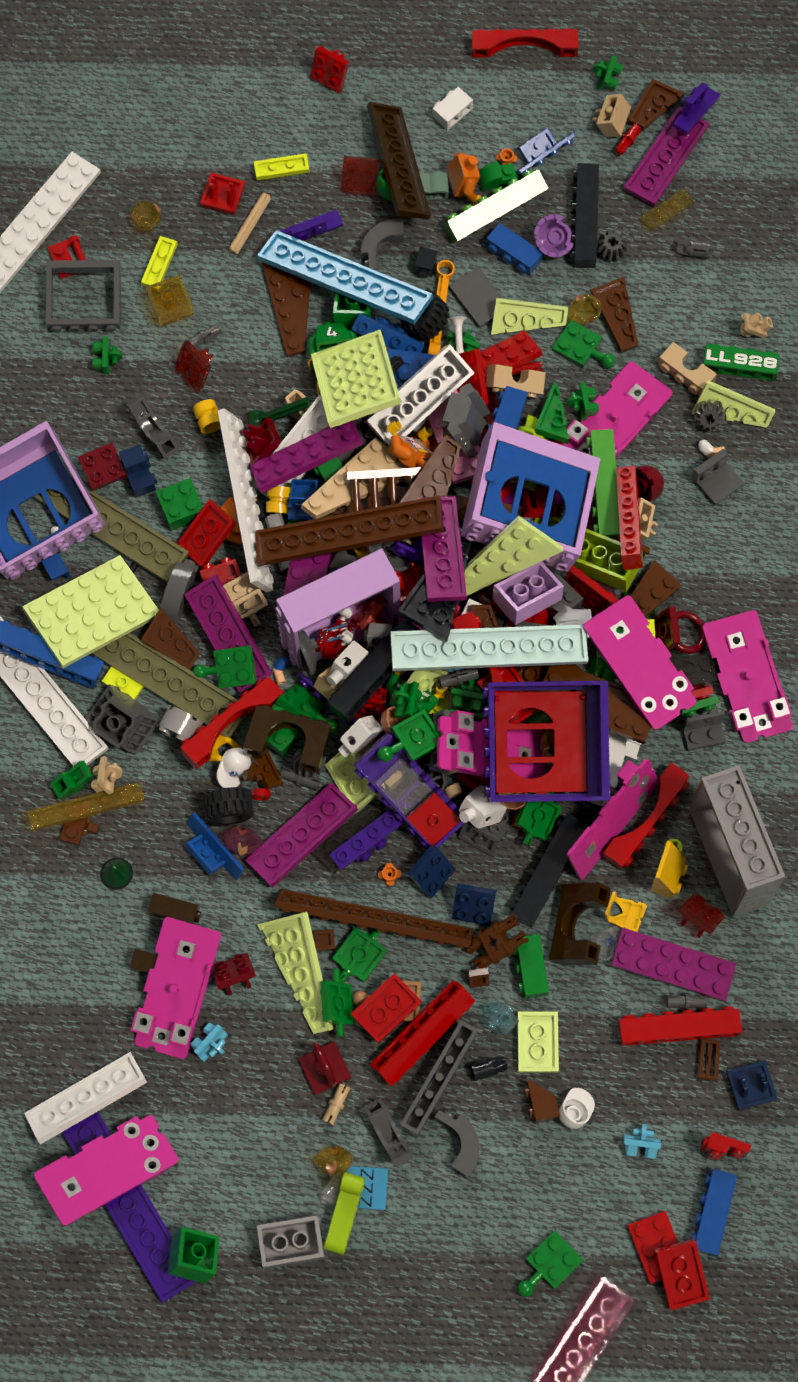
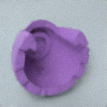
[535,214,573,257]

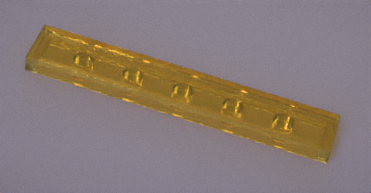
[27,782,145,831]

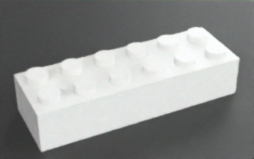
[364,345,475,447]

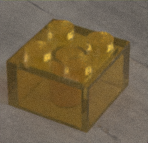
[146,275,194,327]

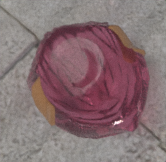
[224,825,263,856]

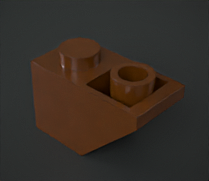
[524,1080,560,1124]

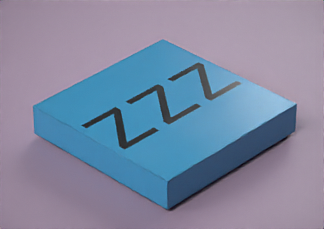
[347,1166,388,1211]

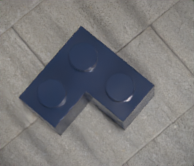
[119,444,158,498]

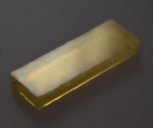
[640,189,694,232]

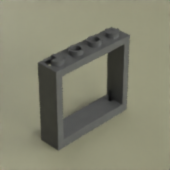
[46,260,121,332]

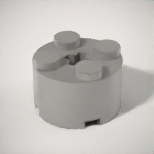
[158,705,203,743]

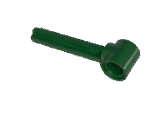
[247,397,311,427]

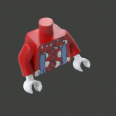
[315,607,353,660]

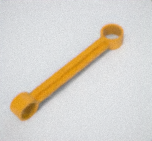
[427,260,455,355]

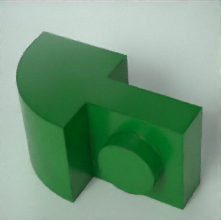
[478,162,518,191]
[50,760,93,799]

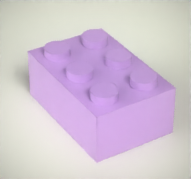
[492,561,564,625]

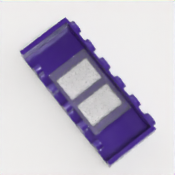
[353,732,464,849]

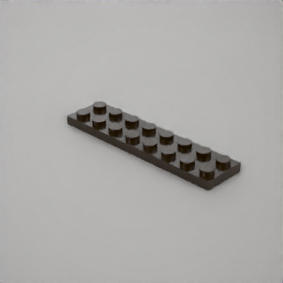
[367,102,431,220]

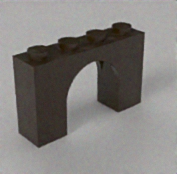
[243,705,332,774]
[549,882,611,966]
[130,893,202,976]

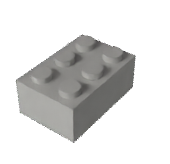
[257,1215,325,1269]

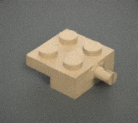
[223,572,268,627]

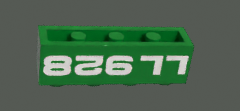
[703,344,780,381]

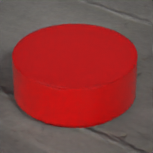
[251,788,271,801]

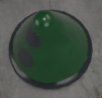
[100,857,133,890]

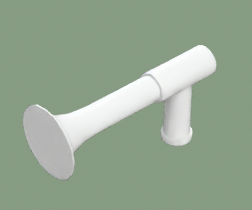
[448,316,467,354]

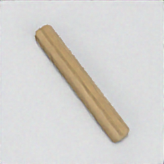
[229,193,270,254]

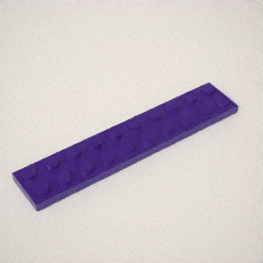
[62,1111,196,1303]

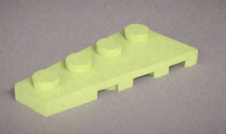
[491,297,569,335]
[692,380,775,428]

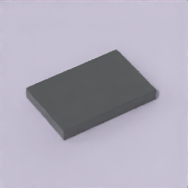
[449,267,502,329]

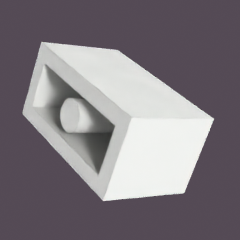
[433,87,473,131]

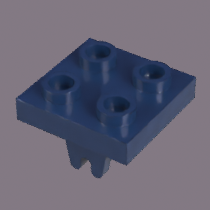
[407,844,456,899]
[452,883,497,926]
[726,1060,778,1111]

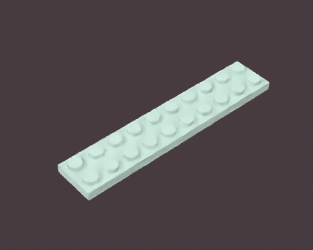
[390,624,588,671]

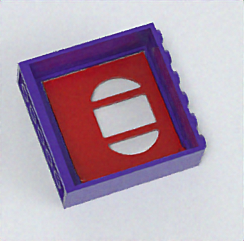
[483,681,610,802]

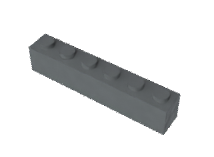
[400,1020,478,1138]

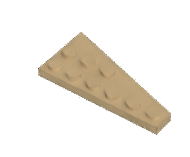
[301,438,411,519]

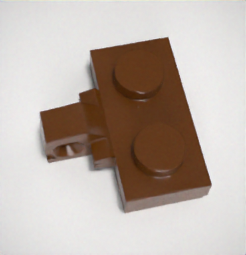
[242,750,283,790]
[60,803,100,846]

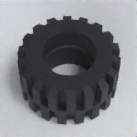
[399,289,450,340]
[203,787,254,826]

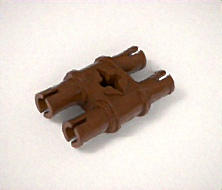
[466,914,529,968]

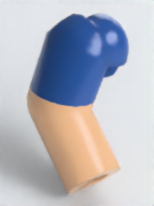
[273,657,290,685]

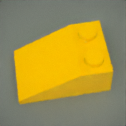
[651,841,688,899]

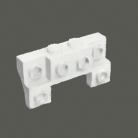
[588,732,641,808]

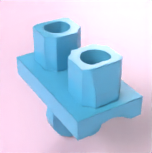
[190,1023,228,1062]
[623,1124,661,1159]

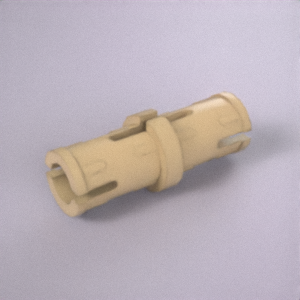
[322,1083,351,1126]

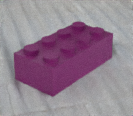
[283,552,334,596]

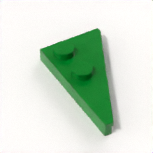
[534,382,570,444]

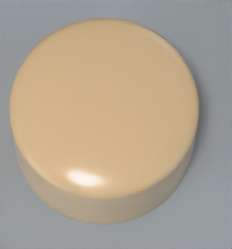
[444,783,464,800]

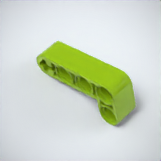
[324,1172,366,1256]

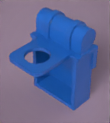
[287,479,320,521]

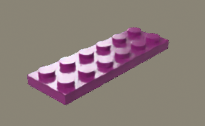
[623,106,709,207]
[250,421,363,493]
[417,496,467,602]
[184,575,273,693]
[245,783,358,888]
[611,927,736,1002]

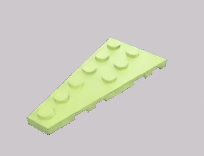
[464,516,563,595]
[257,912,334,1034]

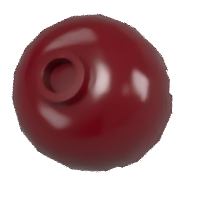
[636,465,664,502]

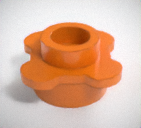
[496,148,517,165]
[378,863,401,886]

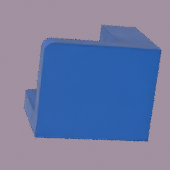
[42,553,71,580]

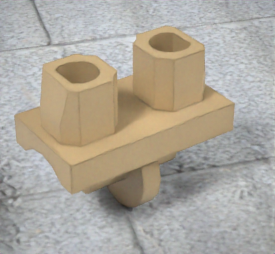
[740,313,773,338]
[91,756,122,795]

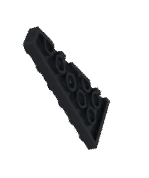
[397,527,472,642]

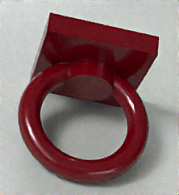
[654,606,706,654]
[298,1041,352,1096]

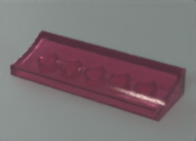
[529,1275,635,1382]

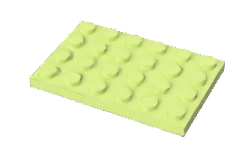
[311,330,402,428]
[22,555,159,669]

